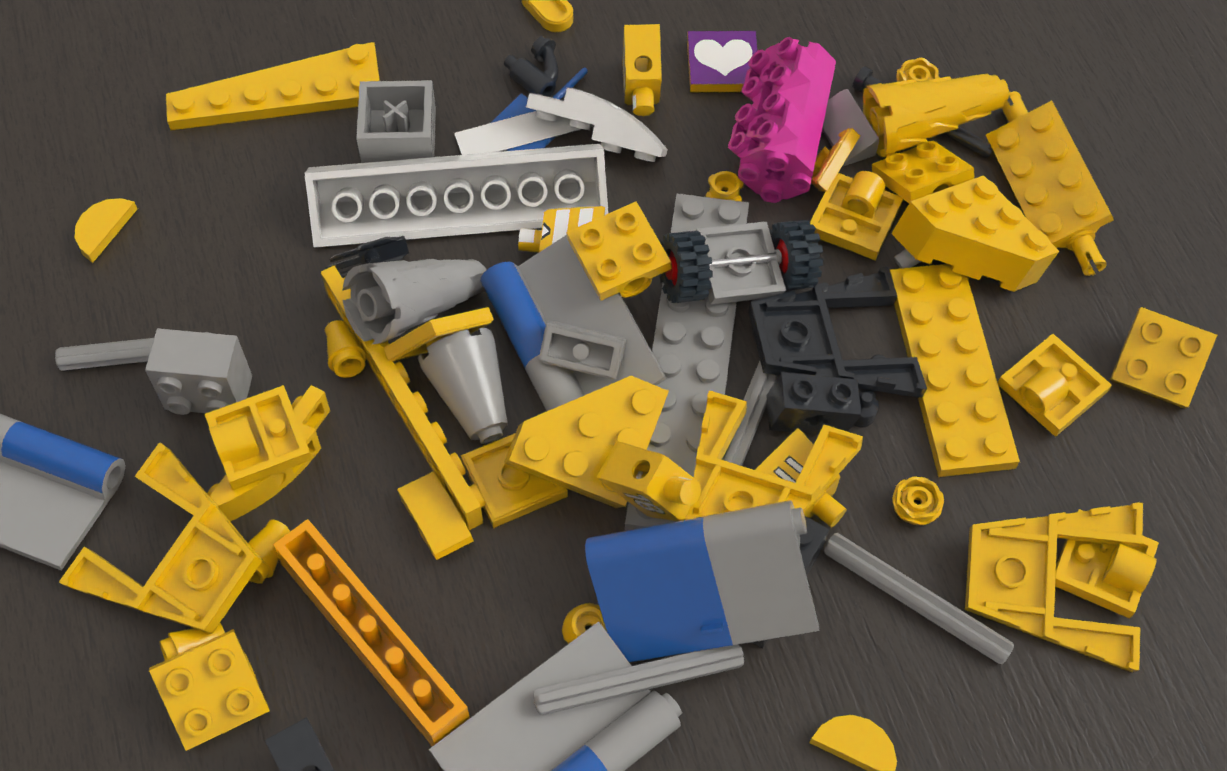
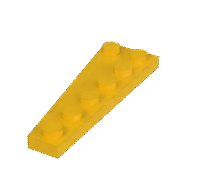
[166,42,380,130]

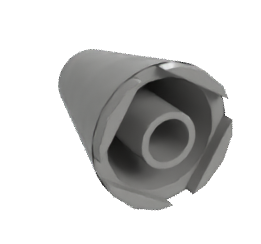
[418,328,508,444]

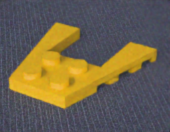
[685,390,863,520]
[59,442,262,634]
[965,502,1143,672]

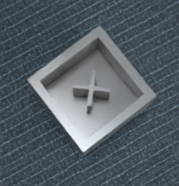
[356,80,436,163]
[145,328,252,415]

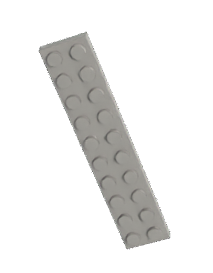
[625,193,749,531]

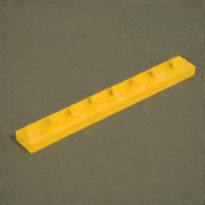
[321,266,485,530]

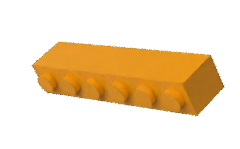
[273,519,470,746]

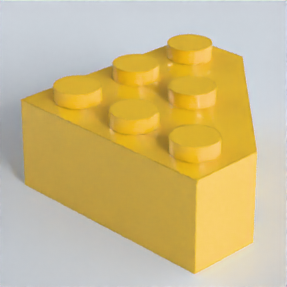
[891,175,1059,292]
[504,376,669,508]

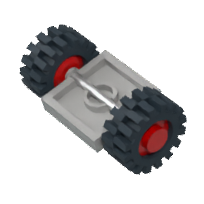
[659,220,823,305]

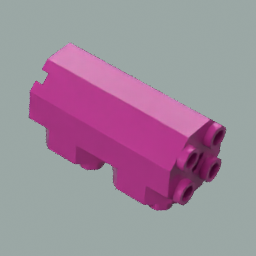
[728,37,836,203]

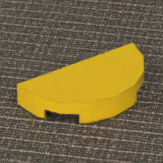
[811,128,861,191]
[74,198,137,263]
[810,715,897,771]

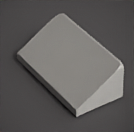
[822,89,879,166]
[538,321,627,380]

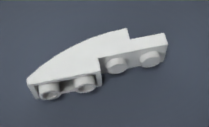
[526,88,668,162]

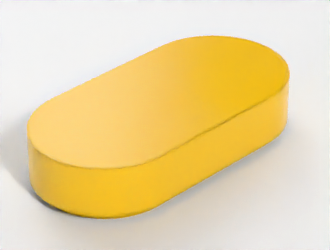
[521,0,573,32]

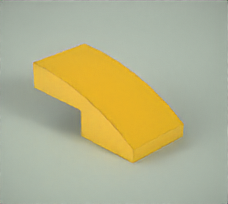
[397,471,473,560]

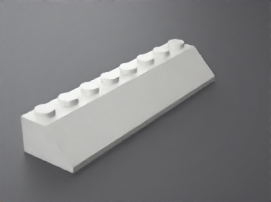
[304,144,608,247]

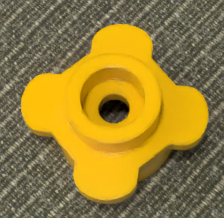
[706,171,744,202]

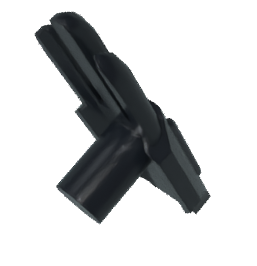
[325,236,409,278]

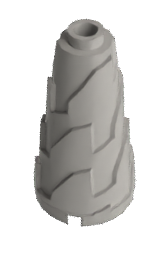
[342,259,487,344]

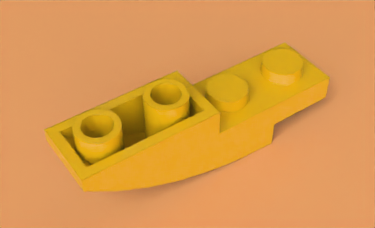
[207,385,330,521]

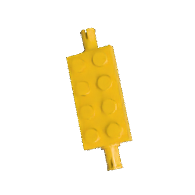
[986,91,1114,276]

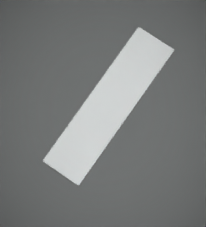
[454,111,593,155]

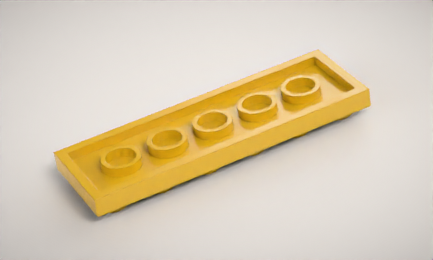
[890,264,1020,477]

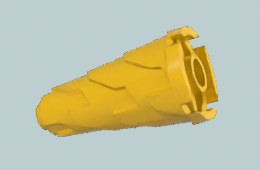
[863,74,1009,157]

